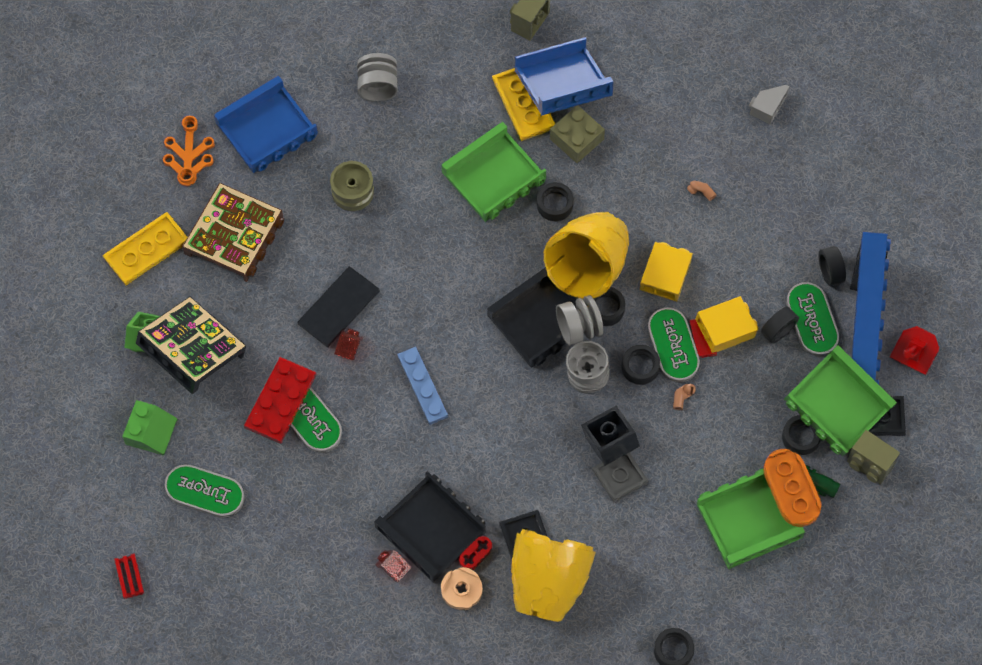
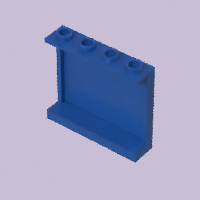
[515,37,613,115]
[214,76,318,173]

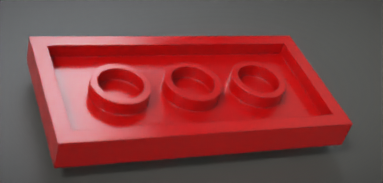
[244,357,317,444]

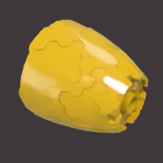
[544,212,629,299]
[511,529,596,622]

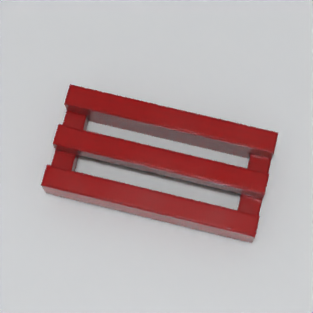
[114,553,145,599]

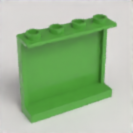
[441,122,546,222]
[784,345,897,457]
[697,468,805,569]

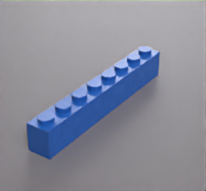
[851,232,891,385]

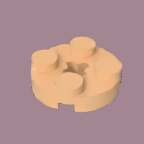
[441,567,483,610]

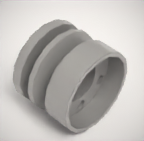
[357,53,398,101]
[556,295,603,346]
[566,341,609,393]

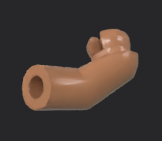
[687,180,717,201]
[673,384,696,410]

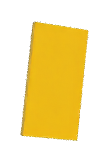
[492,68,555,141]
[102,212,187,286]

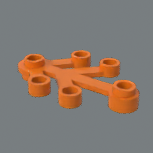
[163,116,215,186]

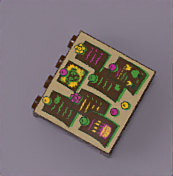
[182,183,284,282]

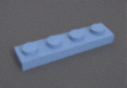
[397,347,448,425]

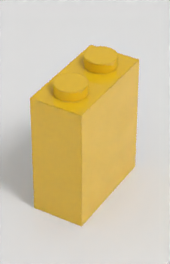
[640,242,693,302]
[695,296,758,353]

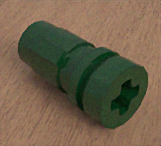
[806,465,841,498]

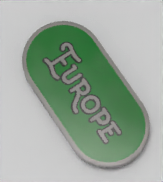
[786,282,839,357]
[648,307,700,383]
[290,387,342,453]
[165,465,245,518]

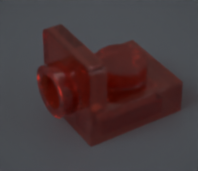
[334,328,364,360]
[375,550,412,582]

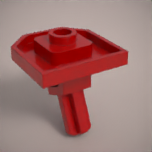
[889,326,940,376]

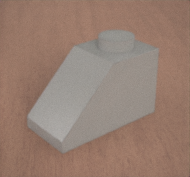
[749,85,790,124]

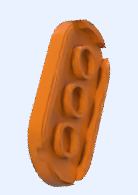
[763,449,821,527]

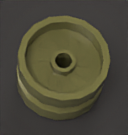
[330,161,374,211]

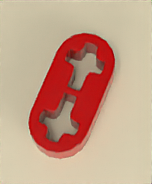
[459,536,492,570]

